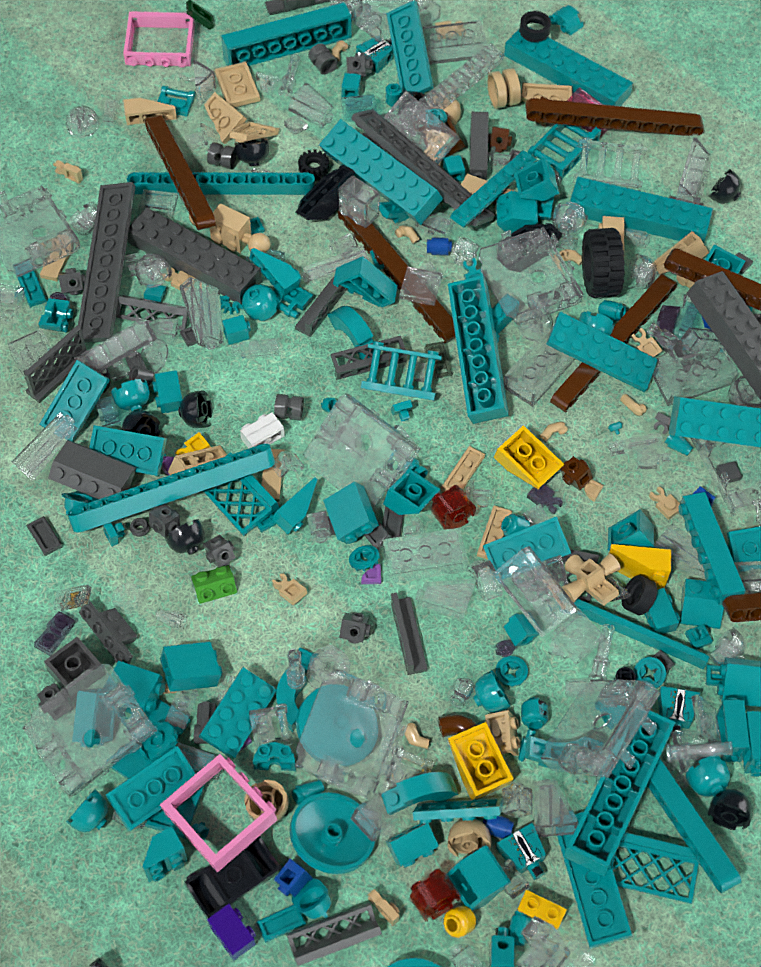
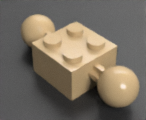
[189,203,271,253]

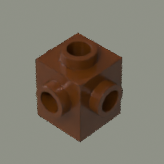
[488,126,512,153]
[560,456,593,491]

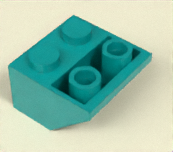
[142,826,188,882]
[446,845,511,911]

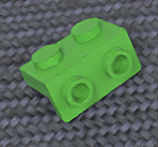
[191,565,237,604]

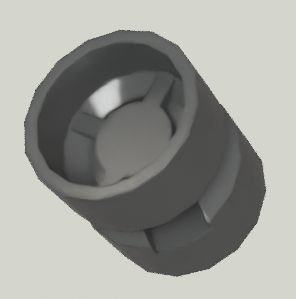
[308,43,338,75]
[207,142,237,169]
[274,394,304,421]

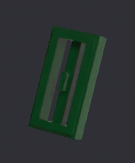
[186,0,214,30]

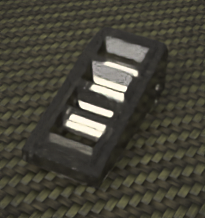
[424,341,453,379]

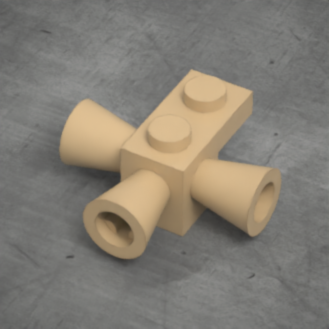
[561,553,621,606]

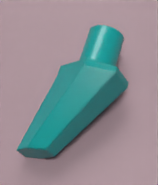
[518,728,536,761]

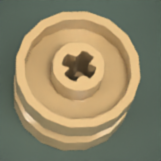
[487,68,521,109]

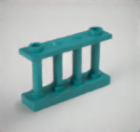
[528,124,601,180]
[361,341,442,401]

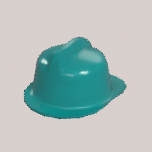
[61,491,98,515]
[291,878,331,919]

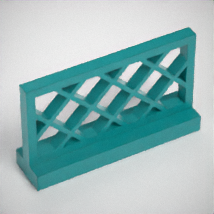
[203,452,280,536]
[611,833,699,904]

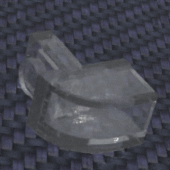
[466,560,503,602]

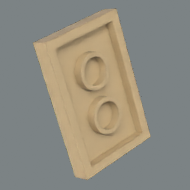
[214,62,260,108]

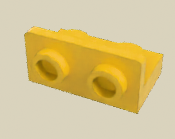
[518,890,567,930]

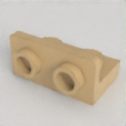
[485,710,520,756]

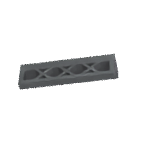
[295,277,347,337]
[116,295,192,330]
[331,336,407,380]
[391,592,427,675]
[286,902,382,966]

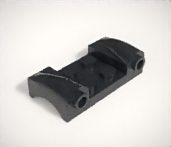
[184,836,282,919]

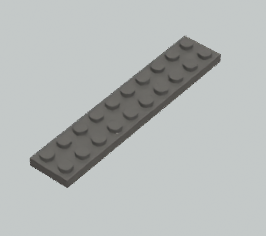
[351,109,495,227]
[78,182,135,343]

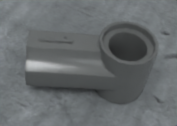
[125,351,154,386]
[194,702,216,744]

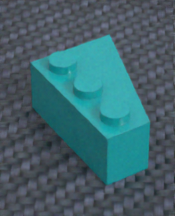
[333,256,398,307]

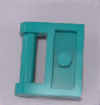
[157,85,195,117]

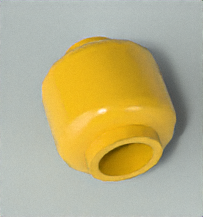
[443,905,476,938]

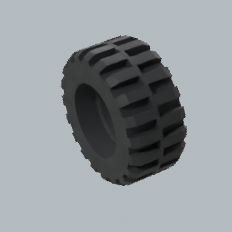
[582,228,625,298]

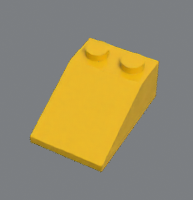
[493,425,564,489]
[608,544,671,590]
[448,722,514,800]

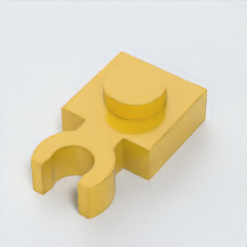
[175,432,211,455]

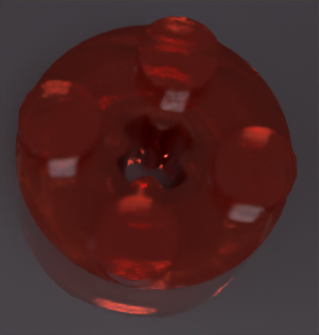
[431,485,476,531]
[410,869,461,921]

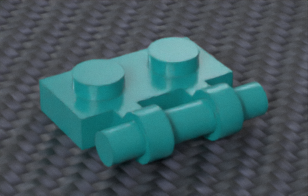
[274,287,313,319]

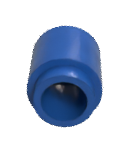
[427,238,452,256]
[483,815,514,839]

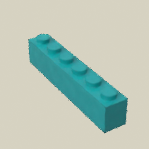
[678,492,746,605]

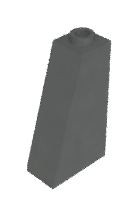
[469,111,488,180]

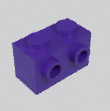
[207,904,256,961]

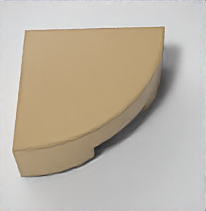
[584,479,603,502]

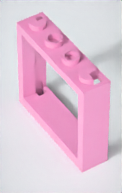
[124,11,195,67]
[160,754,278,873]

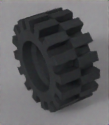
[298,149,329,181]

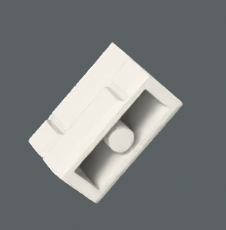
[240,412,285,448]

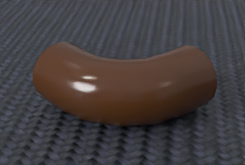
[438,715,478,737]

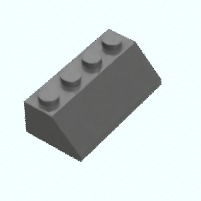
[48,440,136,499]

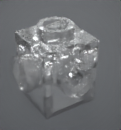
[450,237,480,266]
[502,783,533,818]

